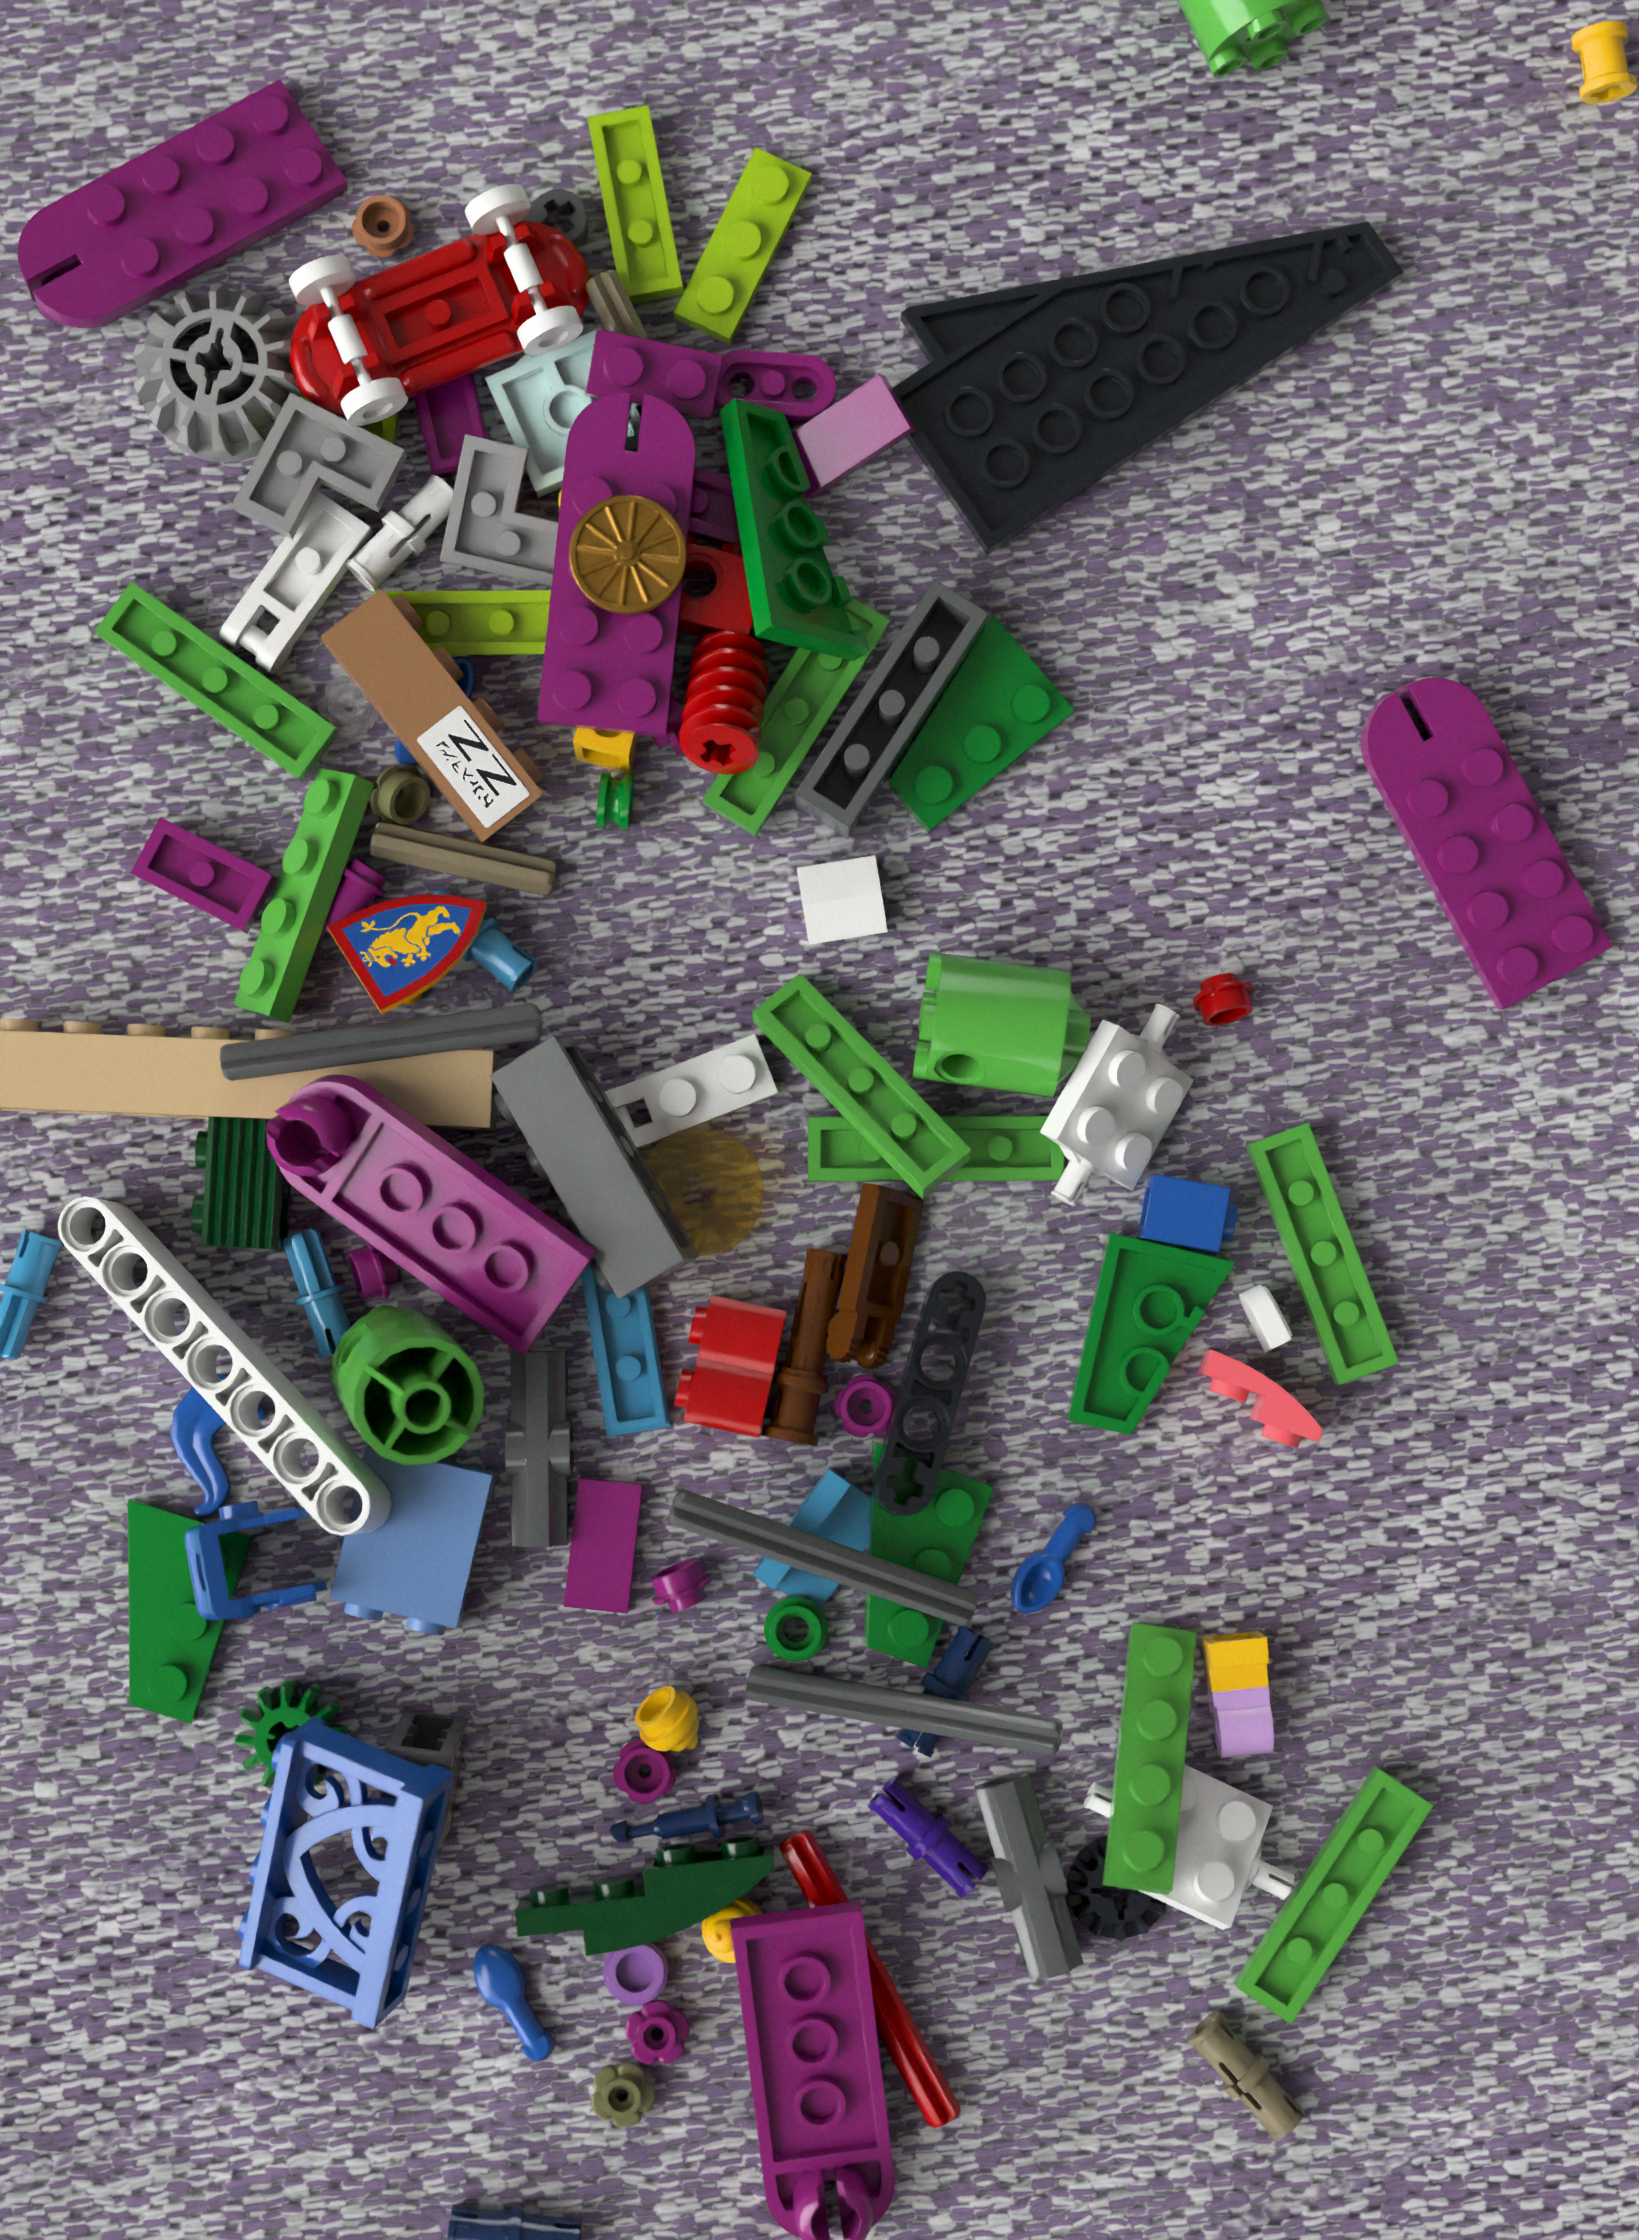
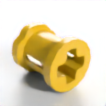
[1571,21,1637,105]

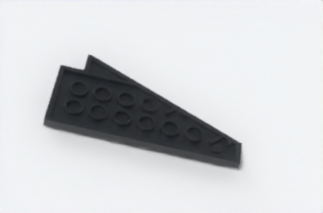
[892,221,1403,555]

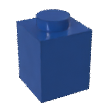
[1137,1174,1238,1253]

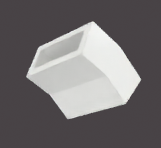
[797,855,888,945]

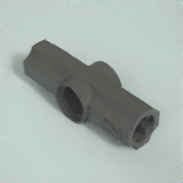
[505,1351,574,1547]
[975,1771,1084,1979]

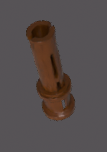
[761,1248,847,1447]

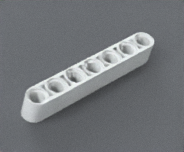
[58,1197,391,1535]

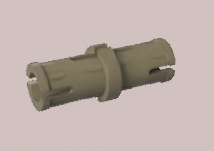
[1187,2011,1305,2140]

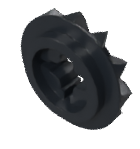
[1067,1835,1167,1942]

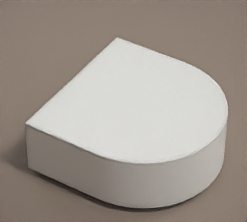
[1239,1284,1293,1353]

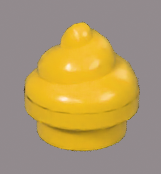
[634,1686,700,1752]
[702,1896,763,1963]

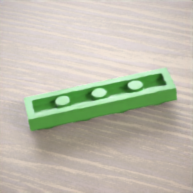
[94,581,340,783]
[702,596,891,837]
[234,768,375,1023]
[752,973,972,1199]
[808,1116,1064,1182]
[1245,1122,1399,1385]
[1103,1622,1197,1895]
[1234,1765,1433,2025]

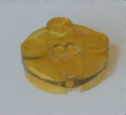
[645,1128,764,1256]

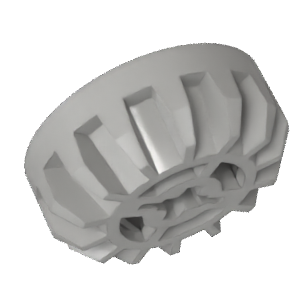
[133,284,303,462]

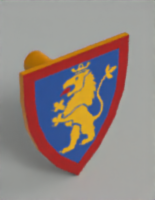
[327,895,487,1014]

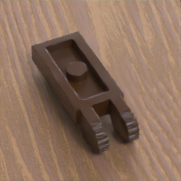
[825,1183,924,1370]

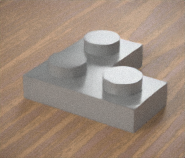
[232,392,407,540]
[439,434,558,586]

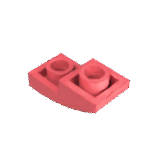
[1198,1349,1323,1449]

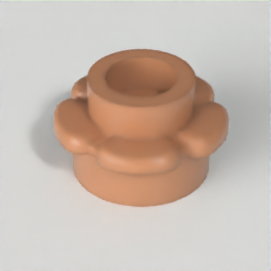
[352,195,414,258]

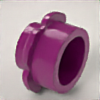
[348,1240,399,1300]
[834,1374,896,1438]
[650,1558,712,1612]
[613,1739,677,1804]
[625,2000,690,2065]

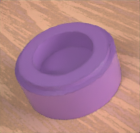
[603,1941,669,2005]

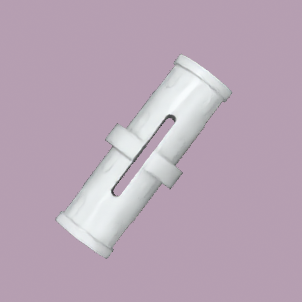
[345,475,454,591]

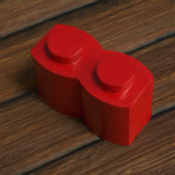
[674,1295,787,1438]

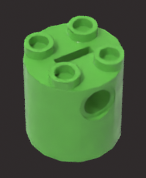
[1178,0,1329,78]
[912,951,1091,1098]
[329,1305,484,1465]

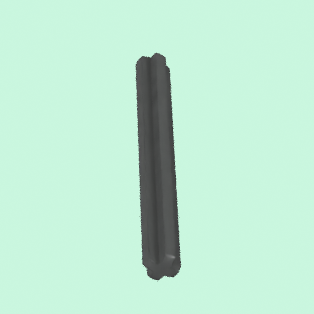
[220,1003,542,1081]
[668,1489,978,1626]
[746,1665,1063,1755]

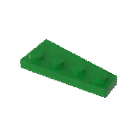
[720,398,870,661]

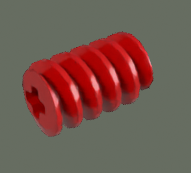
[679,631,769,775]

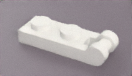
[219,491,374,674]
[605,1034,778,1149]

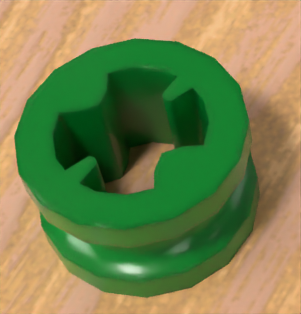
[596,771,635,831]

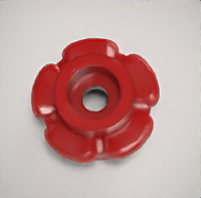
[1193,973,1254,1026]

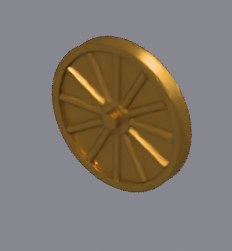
[569,495,687,615]

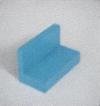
[753,1466,871,1608]

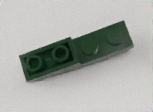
[515,1836,775,1956]

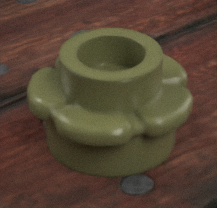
[370,764,430,825]
[591,2061,655,2128]

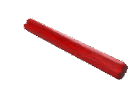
[779,1830,960,2128]

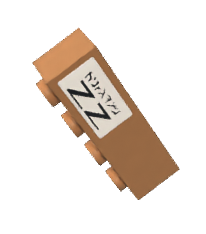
[321,589,544,843]

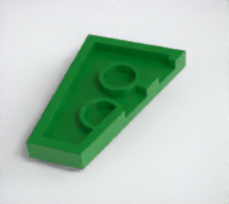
[888,614,1074,834]
[1066,1233,1235,1435]
[863,1440,994,1669]
[128,1498,254,1724]

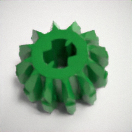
[235,1679,348,1788]

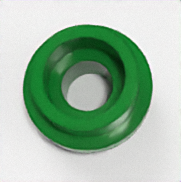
[764,1596,828,1662]

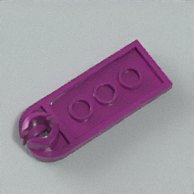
[18,79,348,328]
[537,393,696,738]
[1361,678,1613,1010]
[266,1074,598,1356]
[730,1901,895,2240]

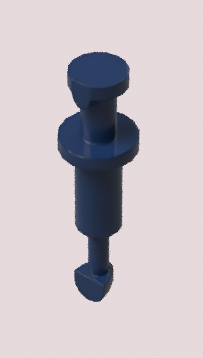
[610,1791,764,1843]

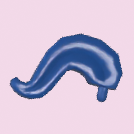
[170,1373,267,1517]

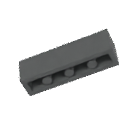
[795,579,989,839]
[490,1035,700,1299]

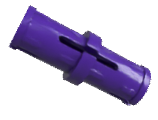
[867,1776,989,1898]

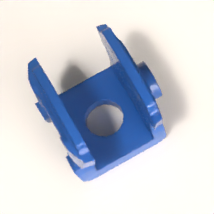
[184,1500,328,1620]

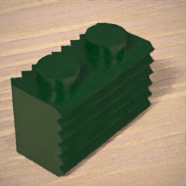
[191,1117,291,1250]

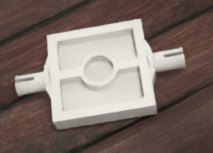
[1040,1003,1194,1207]
[1083,1764,1295,1930]

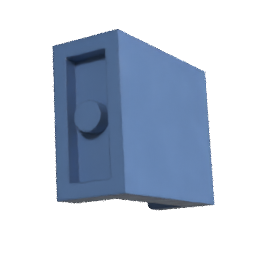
[329,1445,499,1635]

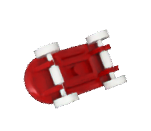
[289,184,590,426]

